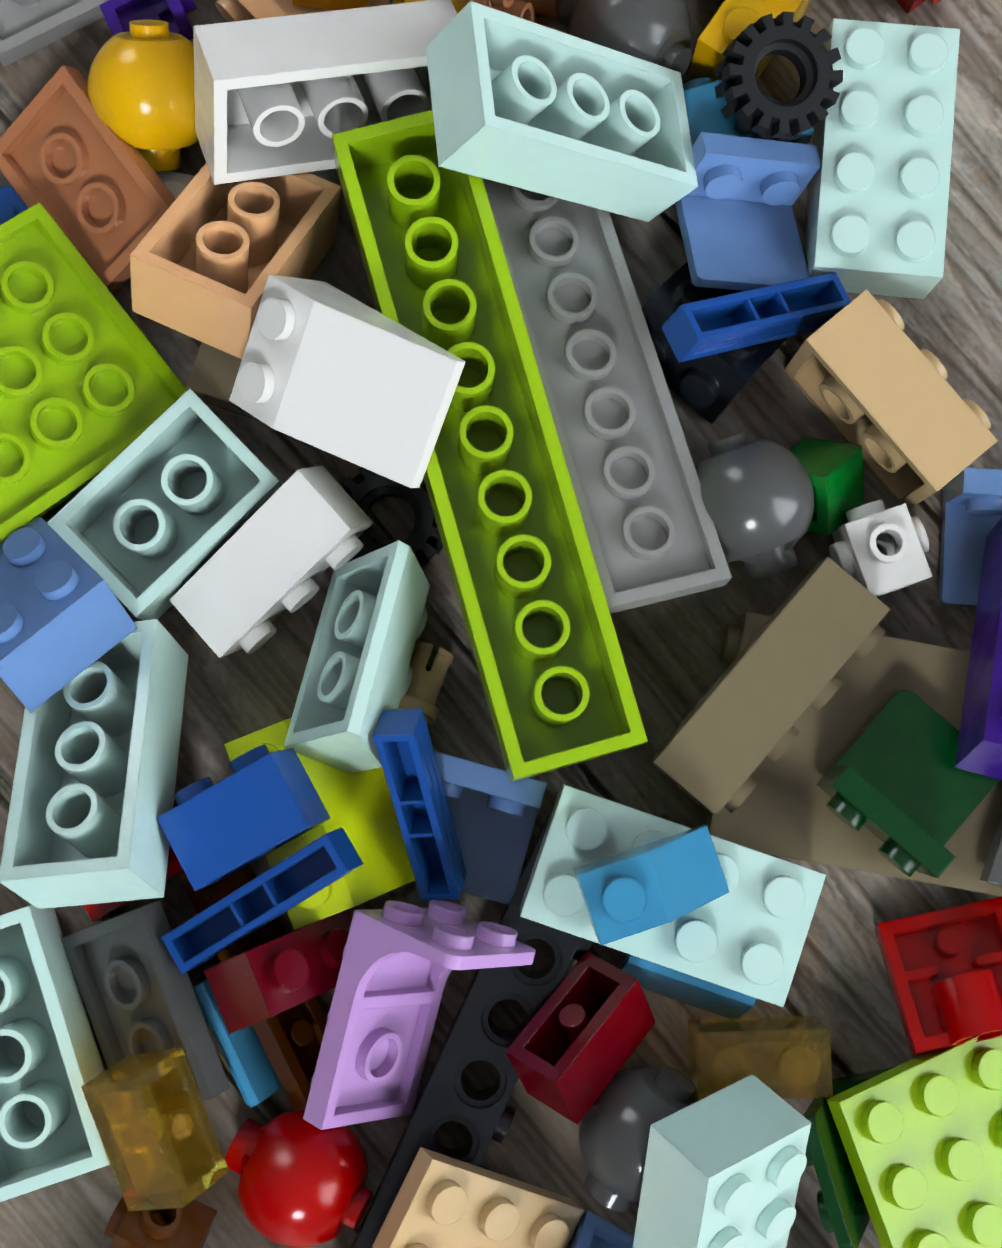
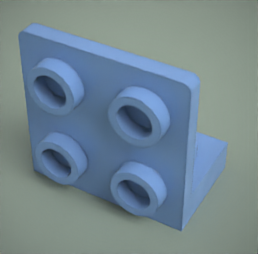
[675,132,821,291]
[939,467,1002,607]
[434,750,547,904]

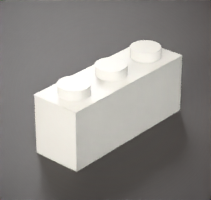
[169,465,373,658]

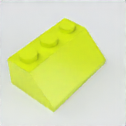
[224,718,415,930]

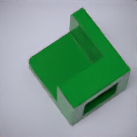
[790,438,864,535]

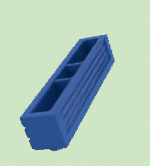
[662,272,851,363]
[372,708,467,900]
[161,827,364,974]

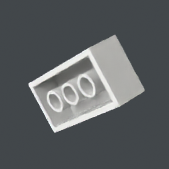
[193,0,457,185]

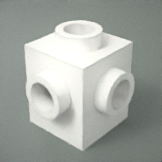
[829,499,933,597]

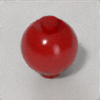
[223,1109,373,1248]

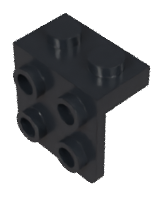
[642,262,789,424]

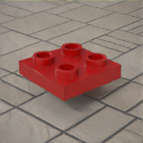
[874,896,1002,1057]

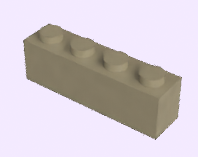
[648,557,890,815]

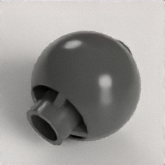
[559,0,692,77]
[695,431,814,581]
[578,1066,700,1212]

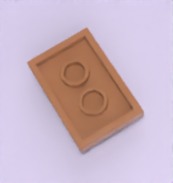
[0,65,176,295]

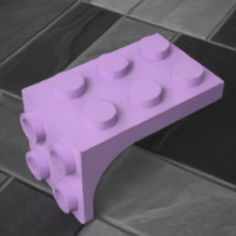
[303,900,536,1130]

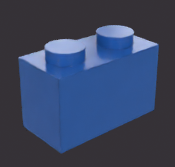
[157,745,331,891]

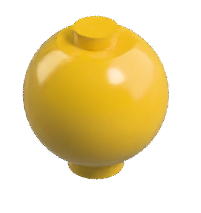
[87,20,198,172]

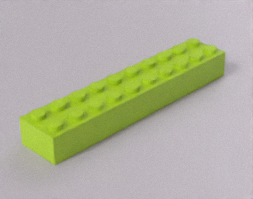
[332,110,648,783]

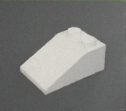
[229,274,466,488]

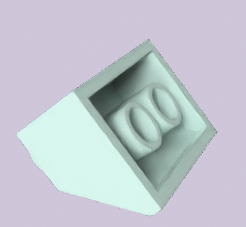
[283,540,430,774]

